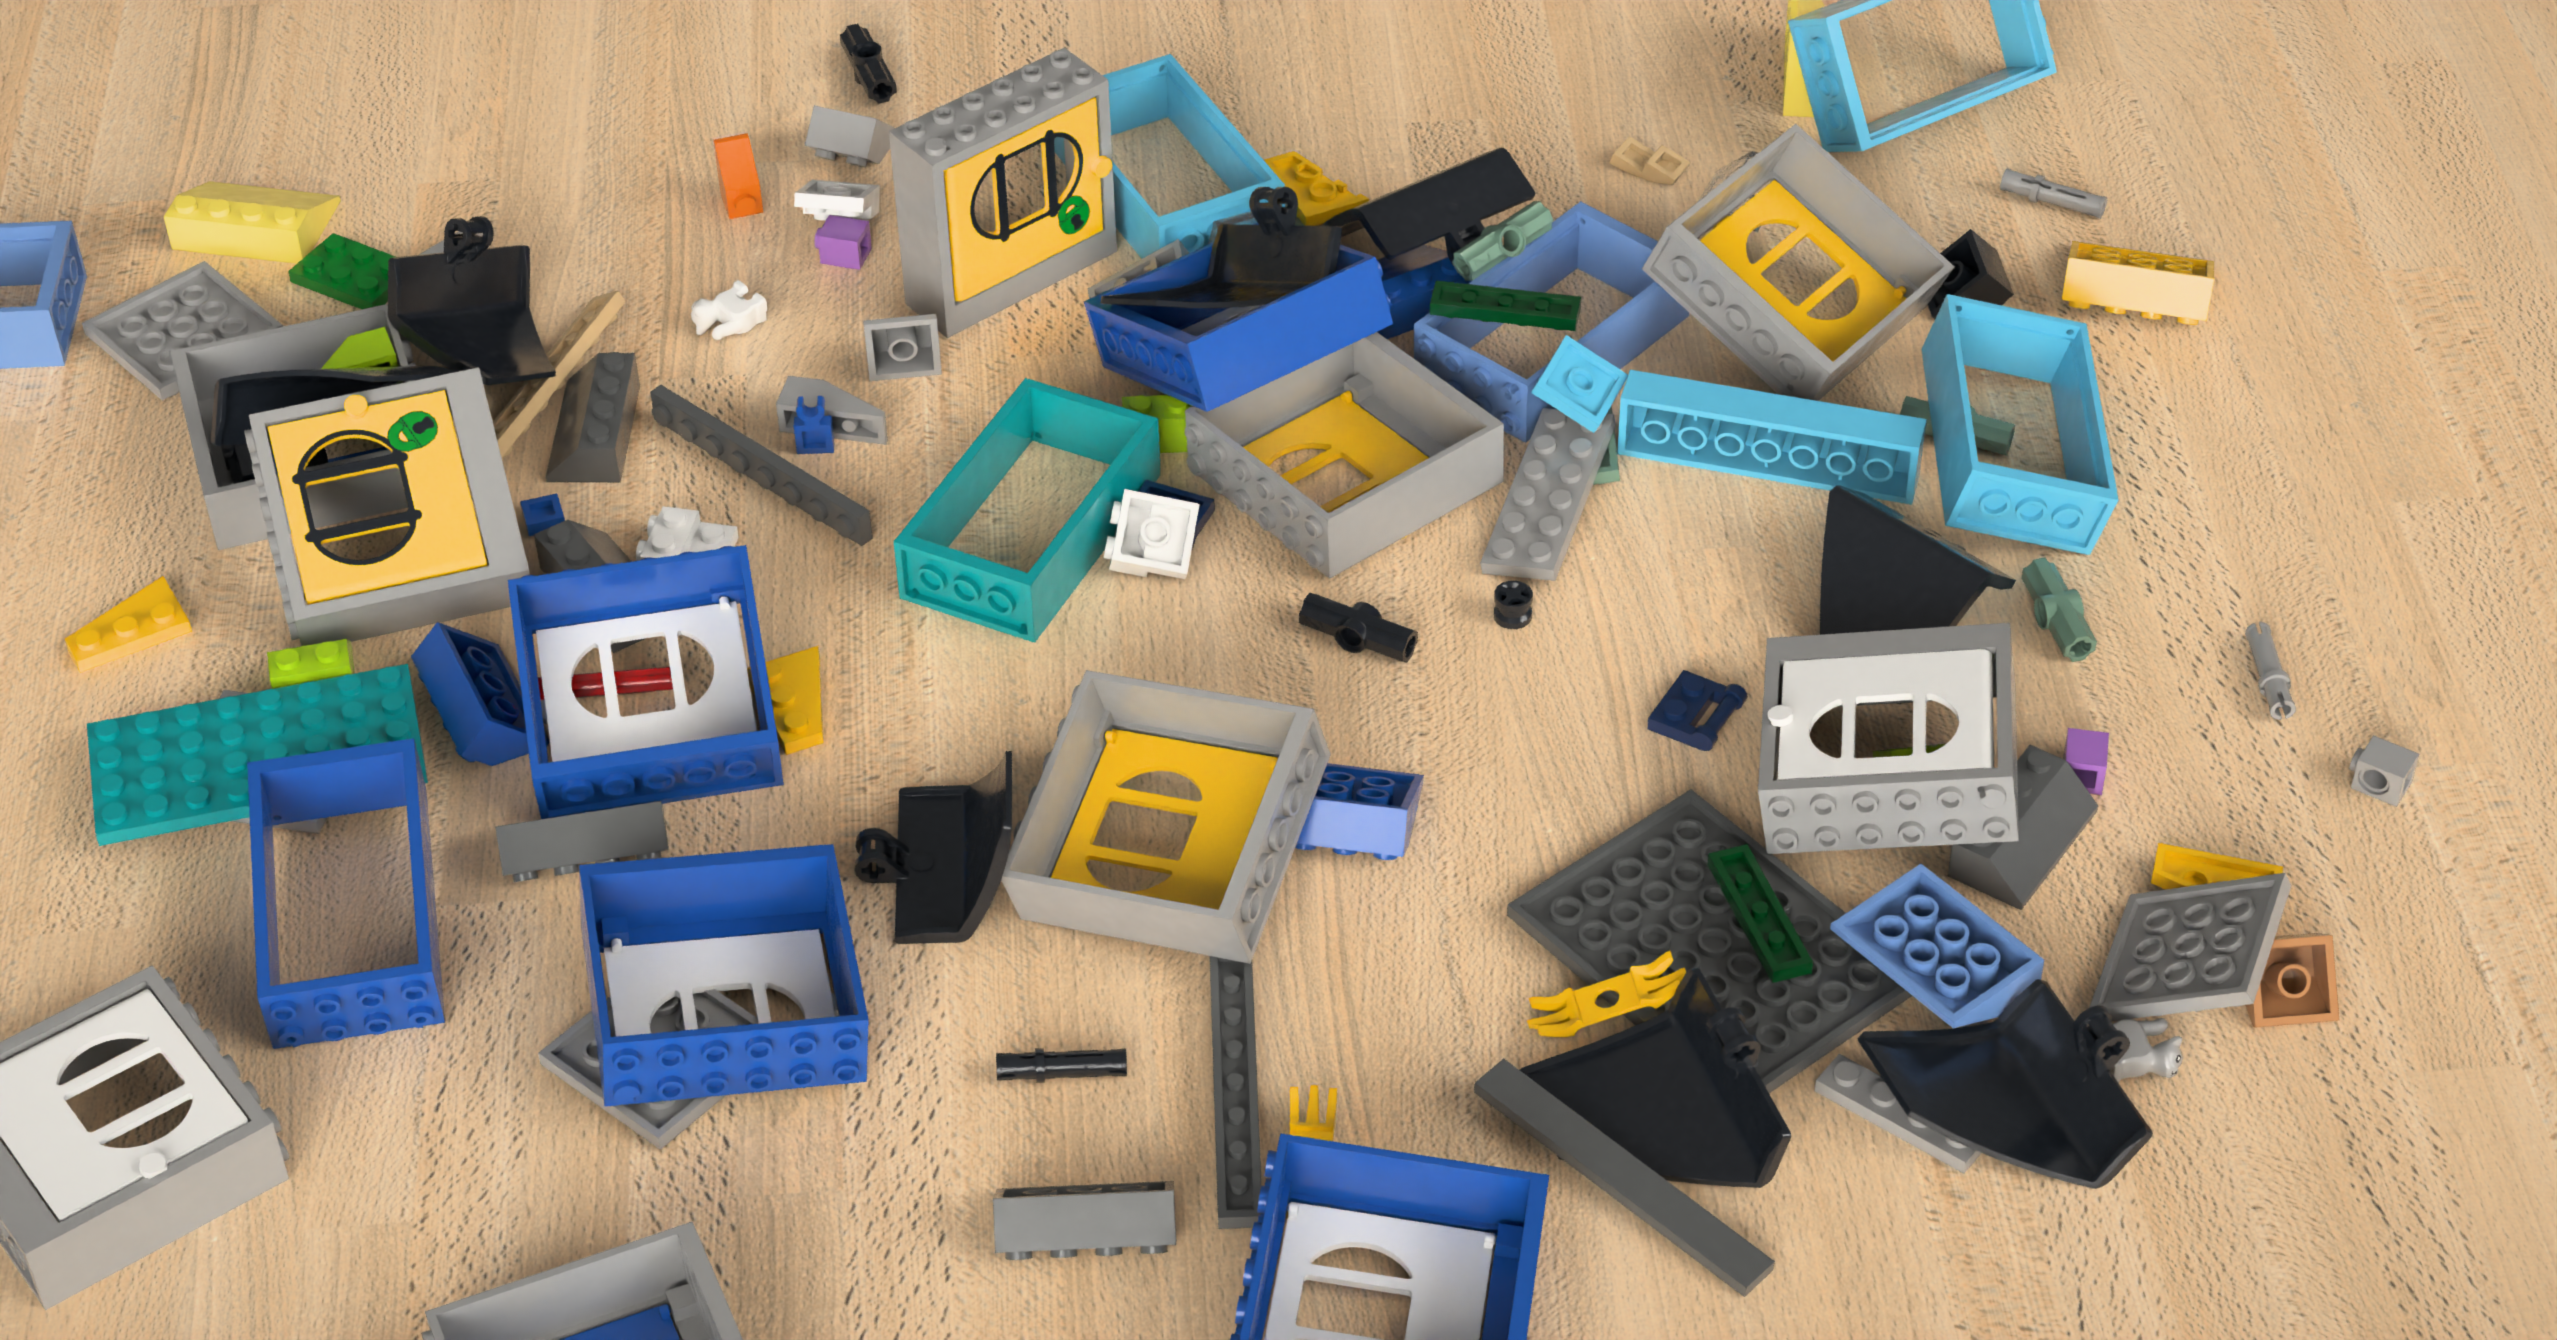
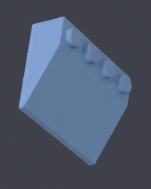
[1830,864,2044,1028]

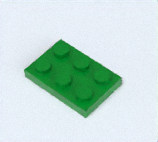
[288,233,396,309]

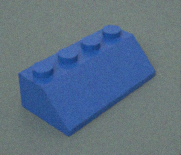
[411,622,550,766]

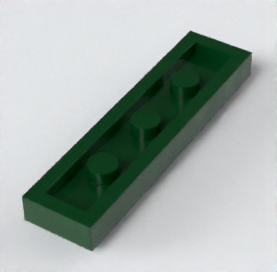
[1430,280,1581,331]
[1708,844,1813,983]

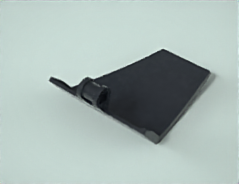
[1322,147,1536,266]
[1101,187,1342,308]
[388,216,556,385]
[211,366,456,468]
[1820,485,2016,704]
[854,751,1012,944]
[1520,968,1791,1188]
[1857,979,2153,1189]

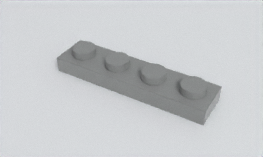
[1815,1054,1981,1174]

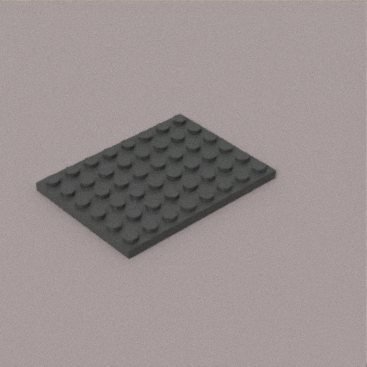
[1507,789,1912,1093]

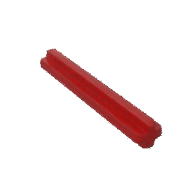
[538,667,673,701]

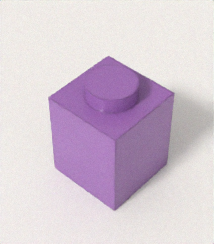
[815,215,872,270]
[2063,728,2109,795]

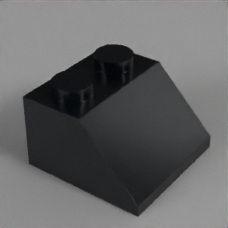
[1928,229,2014,319]

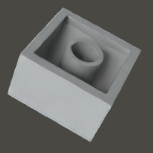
[805,105,895,168]
[863,314,942,381]

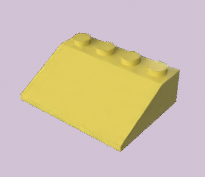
[1783,0,1824,117]
[164,181,341,264]

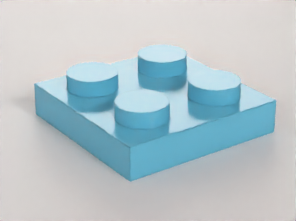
[1531,335,1628,433]

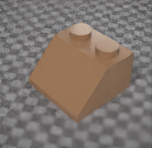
[2245,933,2340,1028]

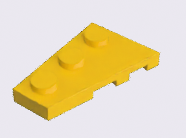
[1264,151,1369,226]
[747,645,823,755]

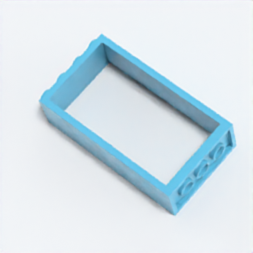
[1788,0,2057,152]
[1054,54,1285,259]
[1921,294,2119,555]

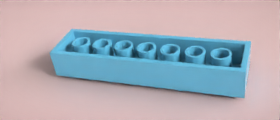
[1617,370,1927,505]

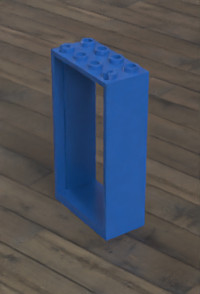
[247,738,445,1049]

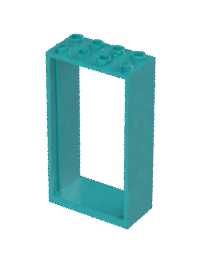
[894,378,1161,643]

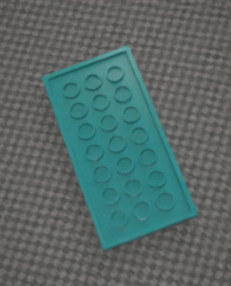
[87,664,428,846]

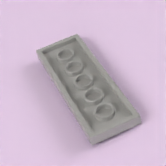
[1480,408,1616,581]

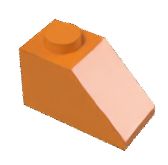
[713,133,763,219]

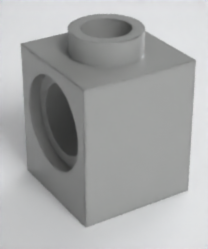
[2349,735,2419,807]

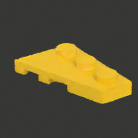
[65,576,192,673]
[2151,843,2284,890]

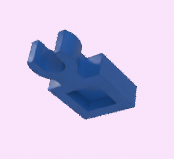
[794,396,835,454]

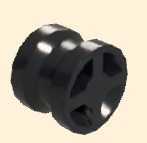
[1494,581,1533,629]

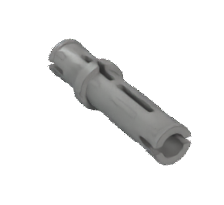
[2000,168,2107,219]
[2245,622,2296,720]

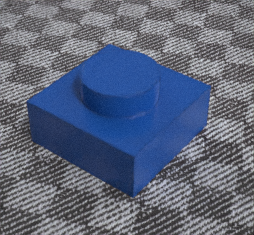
[520,493,565,536]

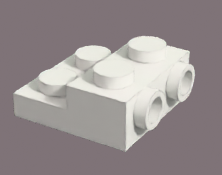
[794,179,880,221]
[1103,489,1199,579]
[636,506,739,561]

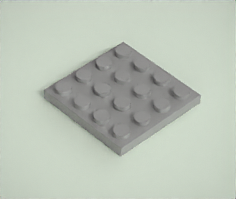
[82,261,283,401]
[2089,873,2292,1021]
[538,989,758,1150]

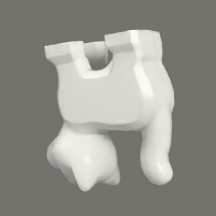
[691,280,767,340]

